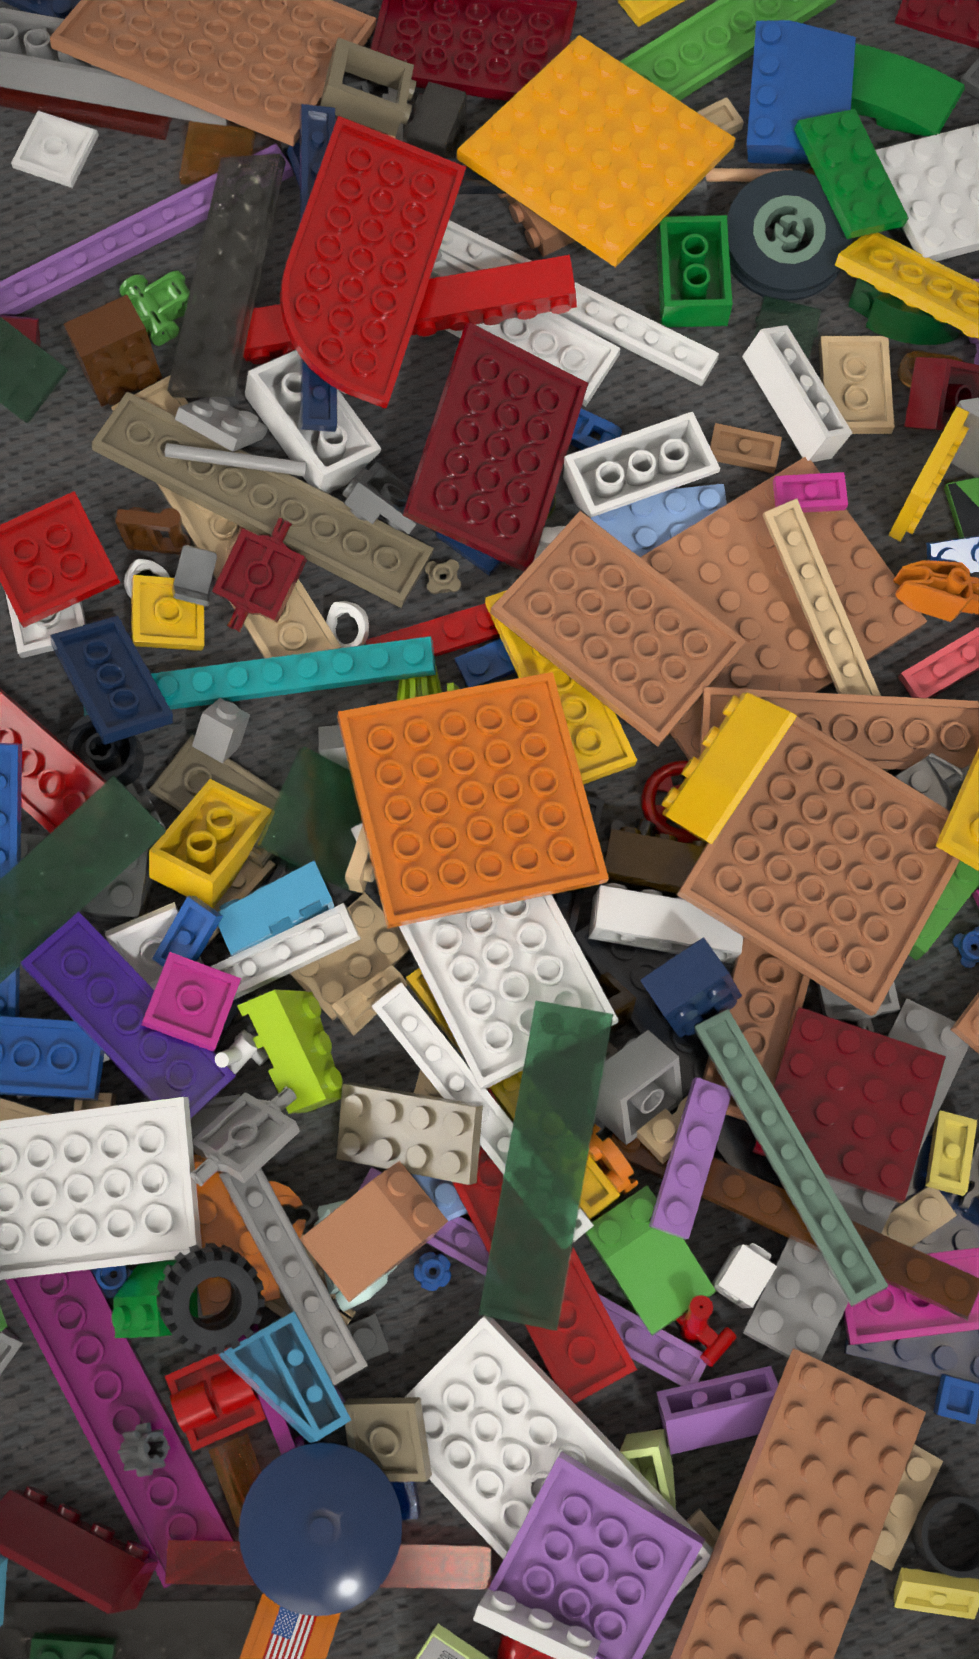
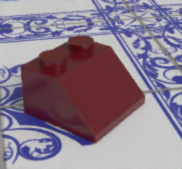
[904,357,979,432]

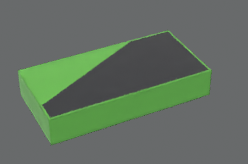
[944,477,979,538]

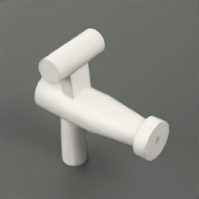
[214,1030,269,1098]

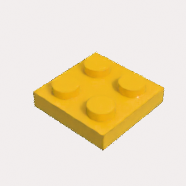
[131,575,204,651]

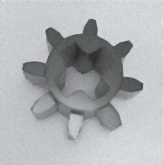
[118,1423,170,1477]

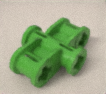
[120,271,200,346]

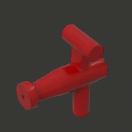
[676,1295,737,1367]

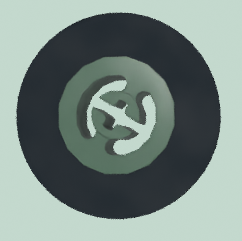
[727,170,853,301]

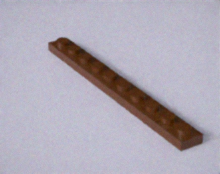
[611,1133,979,1320]

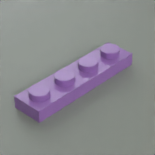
[649,1077,731,1239]

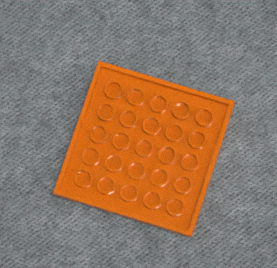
[337,672,609,929]

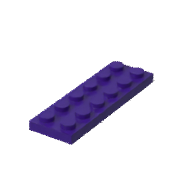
[20,912,236,1120]

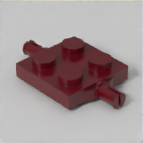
[212,518,308,632]

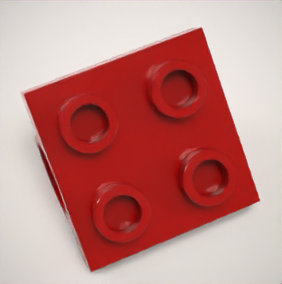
[165,1347,267,1452]

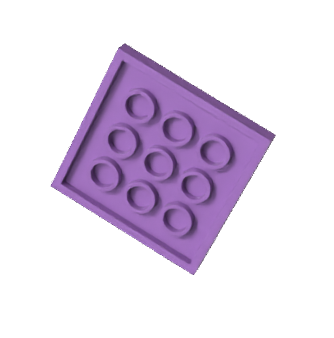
[489,1451,705,1659]

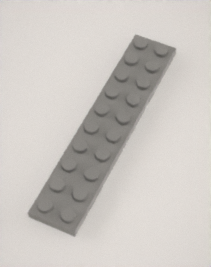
[743,999,969,1361]

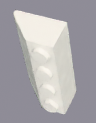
[245,350,381,494]
[563,411,720,518]

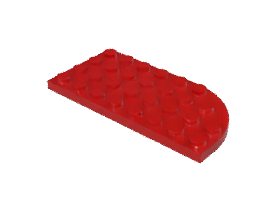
[280,116,466,409]

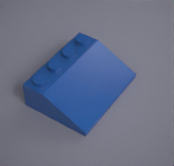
[747,20,856,164]

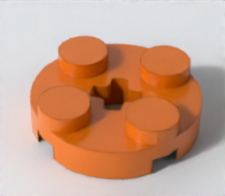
[578,1123,638,1194]

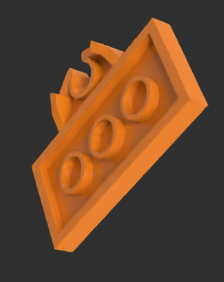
[194,1155,306,1316]

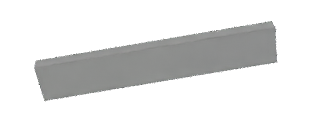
[219,1168,368,1386]

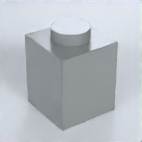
[192,698,250,763]

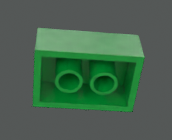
[656,215,733,328]

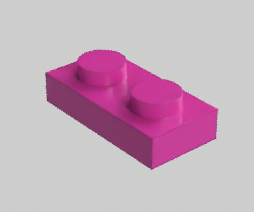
[773,472,848,513]

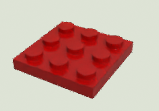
[0,491,120,628]

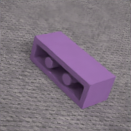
[657,1366,778,1455]

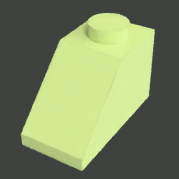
[620,1429,676,1510]

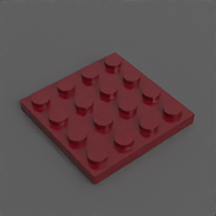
[753,1007,946,1204]

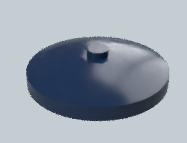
[239,1442,402,1616]

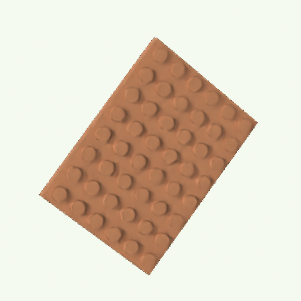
[50,0,376,146]
[640,456,927,761]

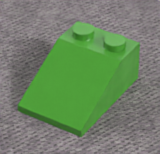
[585,1186,716,1336]

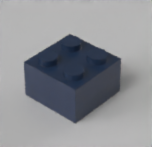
[640,937,742,1038]

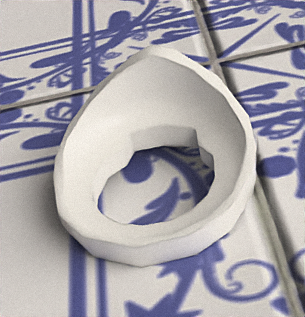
[124,559,170,599]
[326,601,369,648]

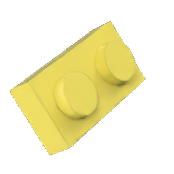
[925,1110,977,1196]
[894,1568,979,1619]

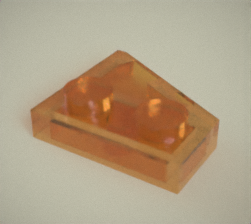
[179,121,255,185]

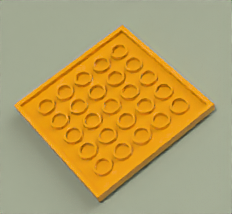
[457,35,736,267]

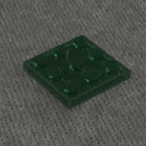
[257,747,362,893]

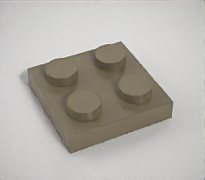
[343,1397,432,1482]

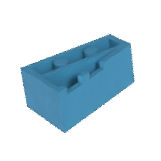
[218,861,334,956]
[218,1311,351,1443]

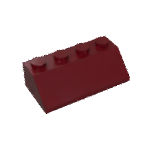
[0,1486,158,1614]

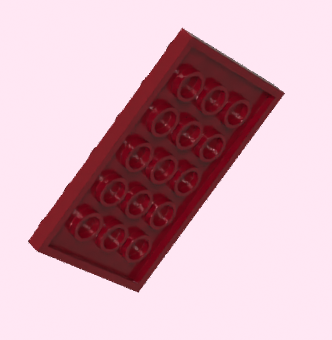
[370,0,577,101]
[402,322,589,572]

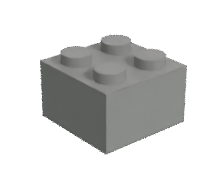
[590,1030,683,1145]

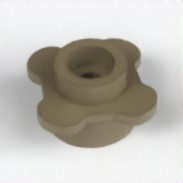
[425,559,461,594]

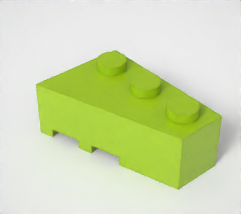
[237,990,343,1114]

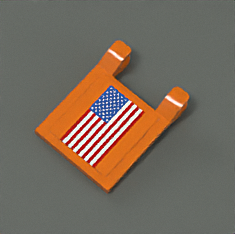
[239,1593,341,1659]

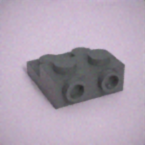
[342,462,417,534]

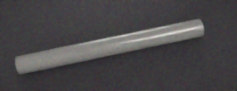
[165,443,306,476]

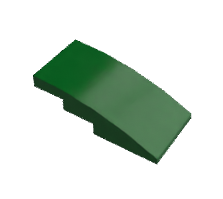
[851,43,965,137]

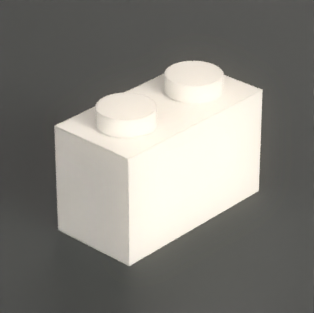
[712,1243,777,1308]

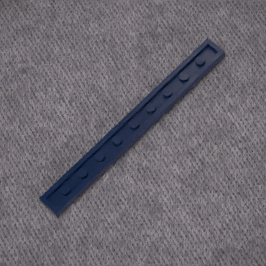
[300,104,337,432]

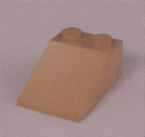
[300,1160,448,1302]

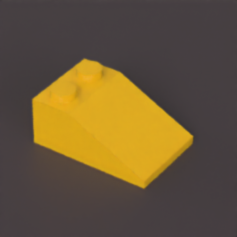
[149,779,272,908]

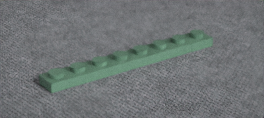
[695,1009,888,1307]

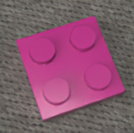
[141,952,241,1052]

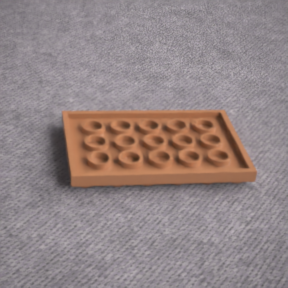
[490,511,746,747]

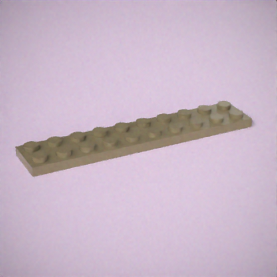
[92,392,434,608]

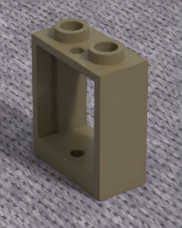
[320,37,416,136]

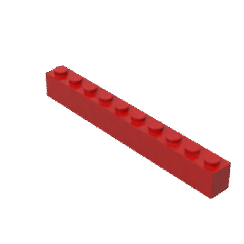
[235,255,577,364]

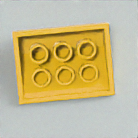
[661,692,797,844]

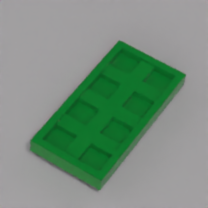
[794,109,909,239]

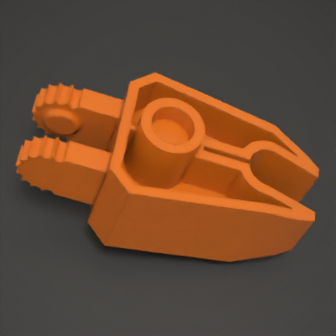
[893,560,979,622]

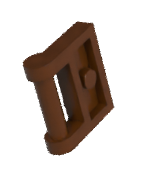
[115,507,191,555]

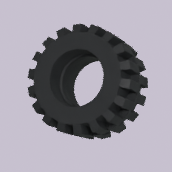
[157,1243,265,1354]

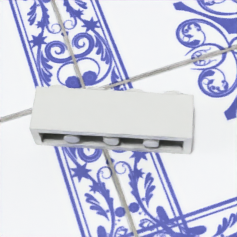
[742,325,852,462]
[588,883,743,963]

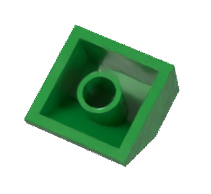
[112,1259,198,1338]

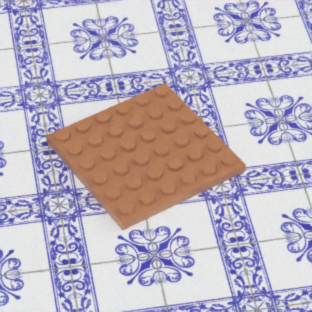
[677,717,960,1016]

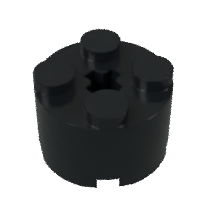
[65,715,144,792]

